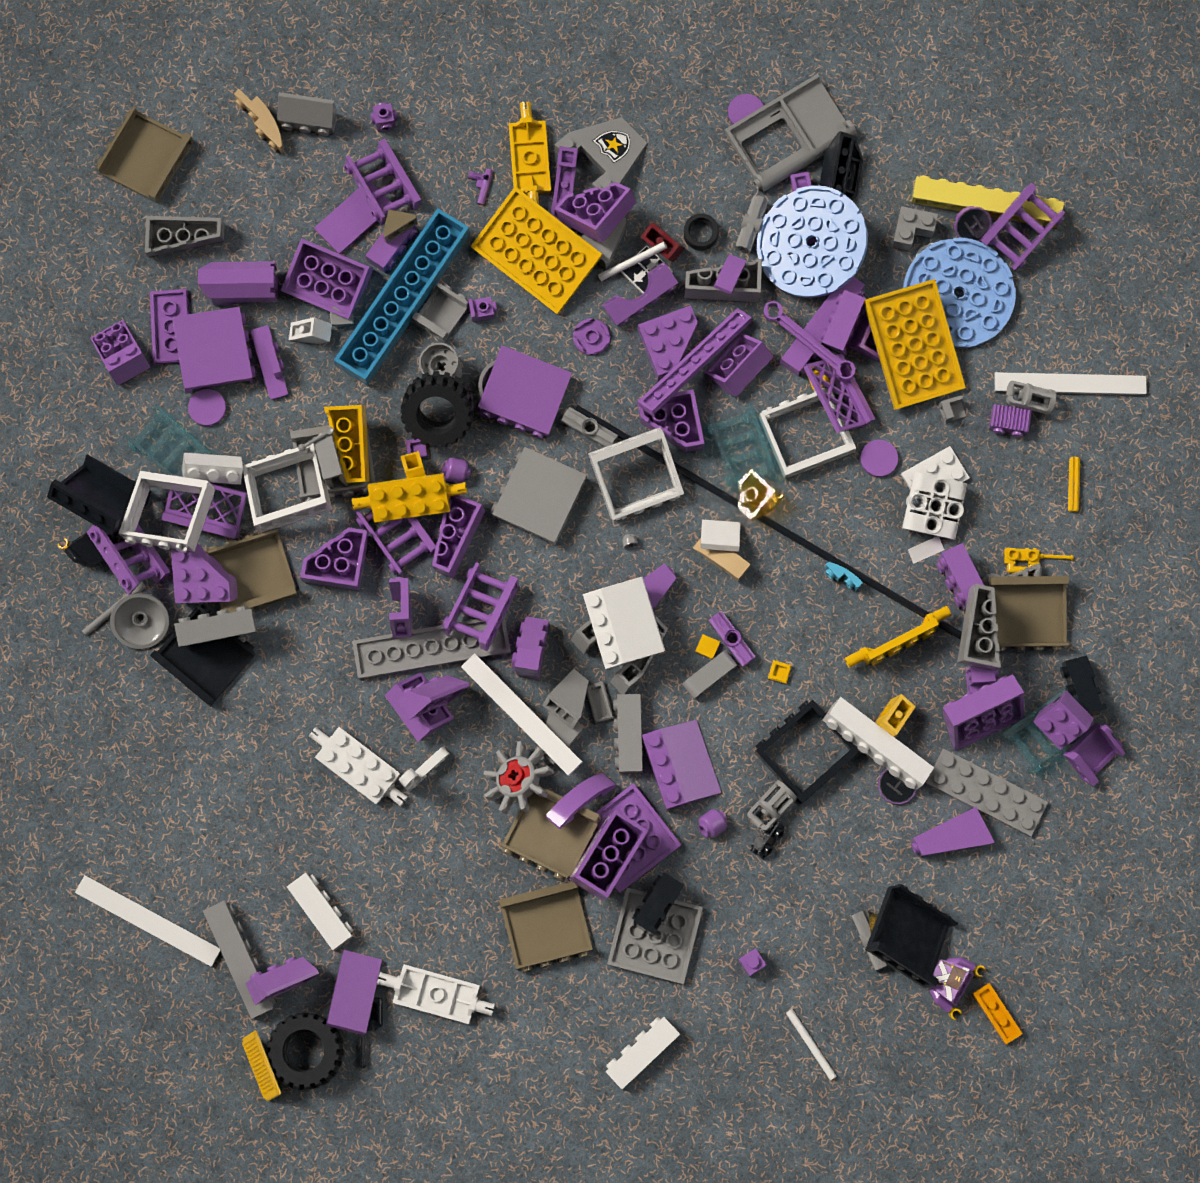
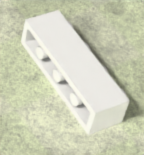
[287,873,354,951]
[606,1017,680,1089]

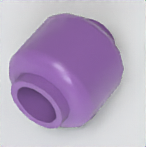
[442,458,471,484]
[698,809,727,838]

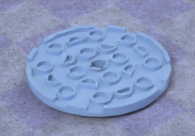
[757,186,868,298]
[903,238,1016,349]

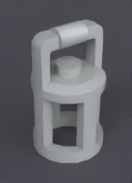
[1006,380,1056,416]
[747,780,797,831]

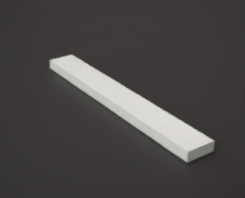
[994,372,1146,395]
[461,653,583,776]
[75,875,221,967]

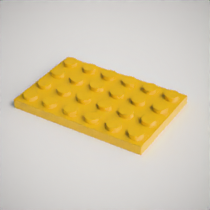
[470,187,603,315]
[864,279,966,410]

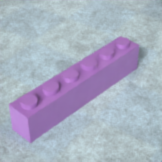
[780,277,865,376]

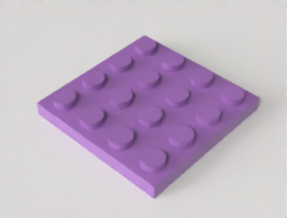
[589,783,681,894]

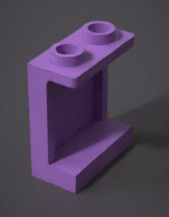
[389,577,412,638]
[1063,722,1125,786]

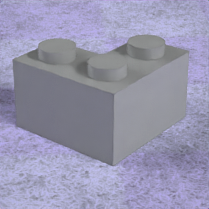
[892,206,938,252]

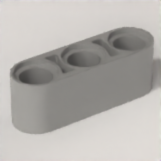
[682,650,738,700]

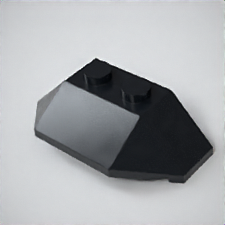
[819,131,863,200]

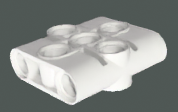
[902,472,967,540]

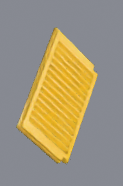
[242,1030,281,1101]

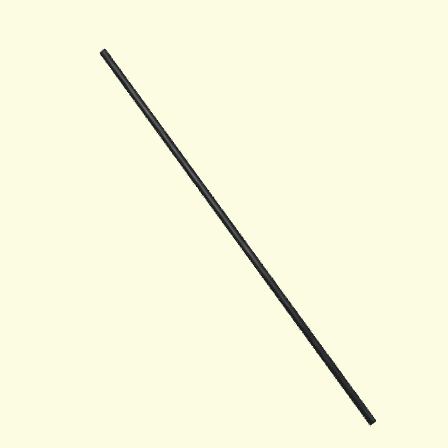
[575,405,962,640]

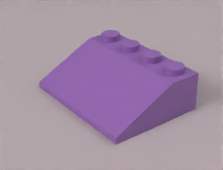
[280,238,374,319]
[943,674,1024,751]
[642,720,721,811]

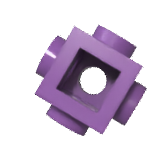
[370,103,398,131]

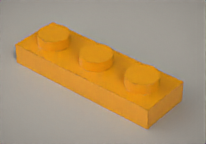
[972,983,1022,1045]

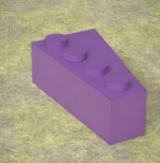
[432,495,485,578]

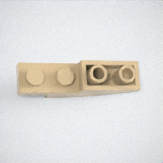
[234,89,284,154]

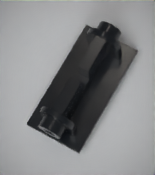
[750,818,785,860]

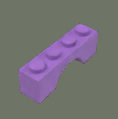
[601,263,678,326]

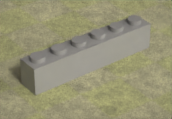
[203,901,276,1019]

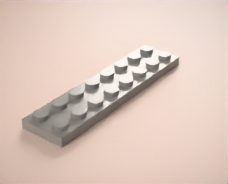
[352,617,511,679]

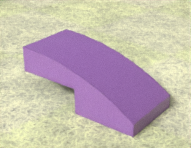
[714,254,747,294]

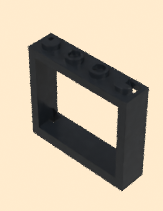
[754,700,860,805]

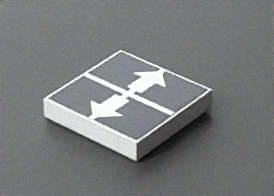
[621,245,673,294]

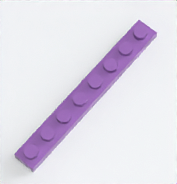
[638,308,752,416]

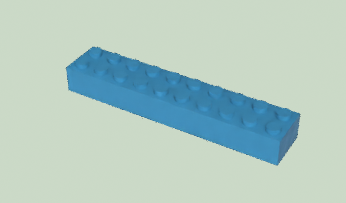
[334,208,470,386]

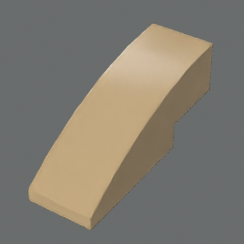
[693,538,751,582]

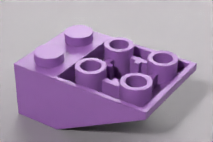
[90,320,151,386]

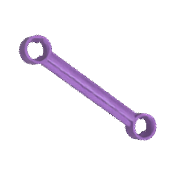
[764,301,855,382]

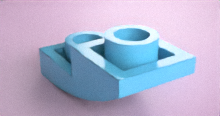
[824,562,863,591]

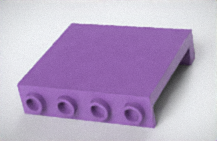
[172,307,256,394]
[476,345,572,439]

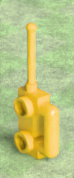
[1004,548,1074,575]

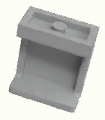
[412,283,469,343]

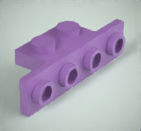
[251,325,288,400]

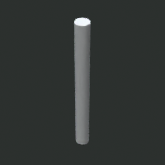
[82,581,146,636]

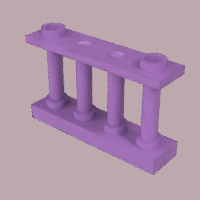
[344,139,421,225]
[979,183,1065,270]
[356,510,436,577]
[87,524,170,595]
[443,562,519,651]

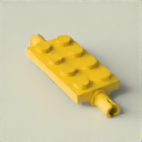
[509,102,551,204]
[352,473,467,522]
[844,606,952,668]

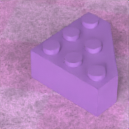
[554,182,637,243]
[638,306,698,381]
[637,389,705,453]
[300,527,369,591]
[171,543,238,603]
[512,617,549,679]

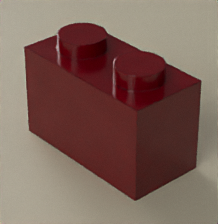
[641,222,685,262]

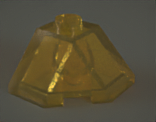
[738,468,784,521]

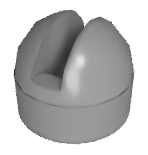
[622,534,638,549]

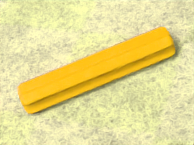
[1068,457,1080,512]

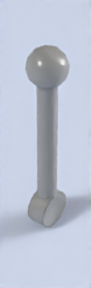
[298,427,334,452]

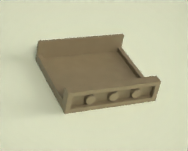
[97,106,194,203]
[205,529,298,613]
[988,575,1069,650]
[499,785,602,882]
[499,881,593,973]

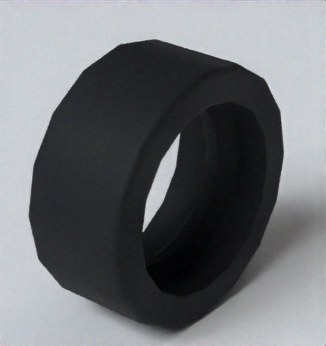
[683,213,719,251]

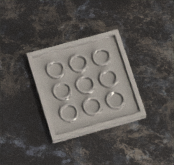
[607,888,703,985]

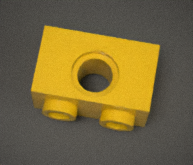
[875,694,916,737]

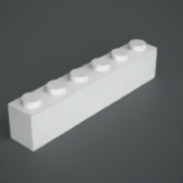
[822,697,934,791]

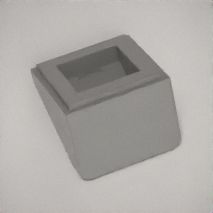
[330,307,354,328]

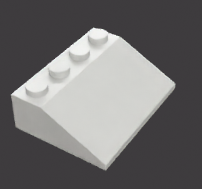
[583,577,665,669]

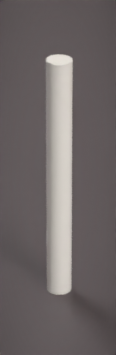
[598,242,667,281]
[786,1009,836,1080]

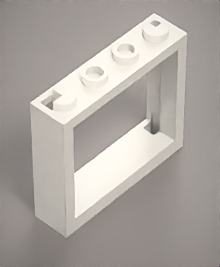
[759,388,856,479]
[588,427,684,521]
[243,443,332,533]
[119,471,215,553]

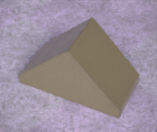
[383,210,418,243]

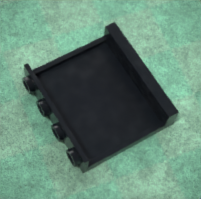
[47,454,152,535]
[150,603,256,707]
[865,884,958,988]

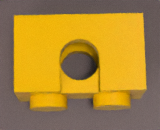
[400,451,426,478]

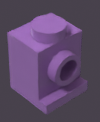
[468,297,497,322]

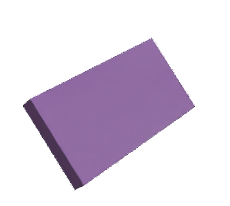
[314,182,392,254]
[150,289,189,365]
[326,950,382,1035]

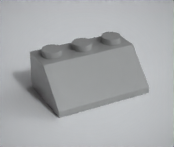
[277,92,337,136]

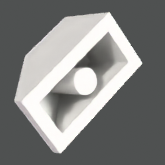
[289,317,332,344]

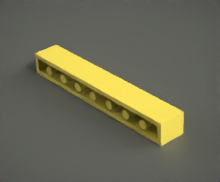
[911,176,1064,229]

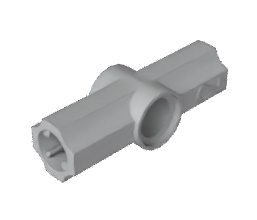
[735,195,768,253]
[561,407,618,447]
[851,909,888,971]

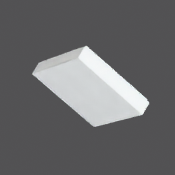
[700,520,740,552]

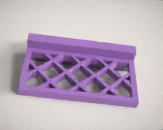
[803,353,875,434]
[162,474,247,539]

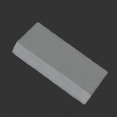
[586,681,614,724]

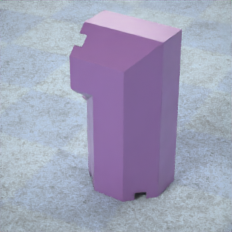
[198,261,278,306]

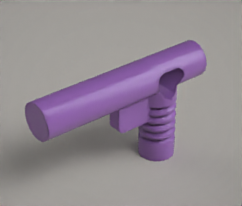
[468,169,493,206]

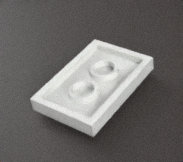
[901,446,970,504]

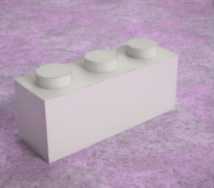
[182,453,243,485]

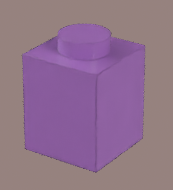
[738,948,766,977]

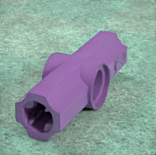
[708,611,756,667]

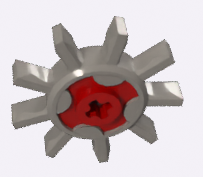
[483,741,554,814]

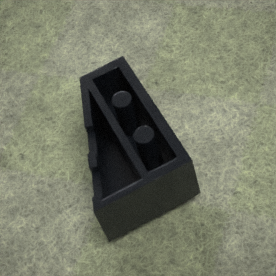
[1060,655,1107,716]
[632,872,684,937]

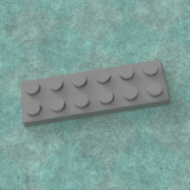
[925,749,1048,837]

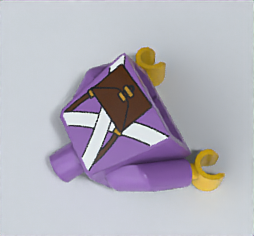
[930,957,986,1020]

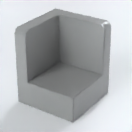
[939,395,966,423]

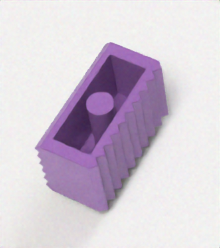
[989,404,1032,438]

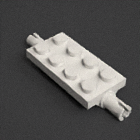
[309,727,408,807]
[377,964,495,1024]

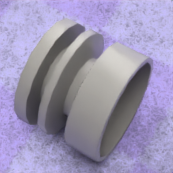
[419,343,462,378]

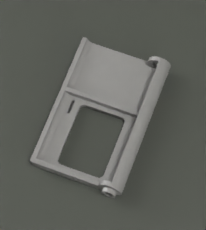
[725,74,857,192]

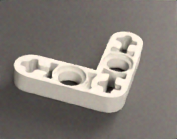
[399,747,450,792]

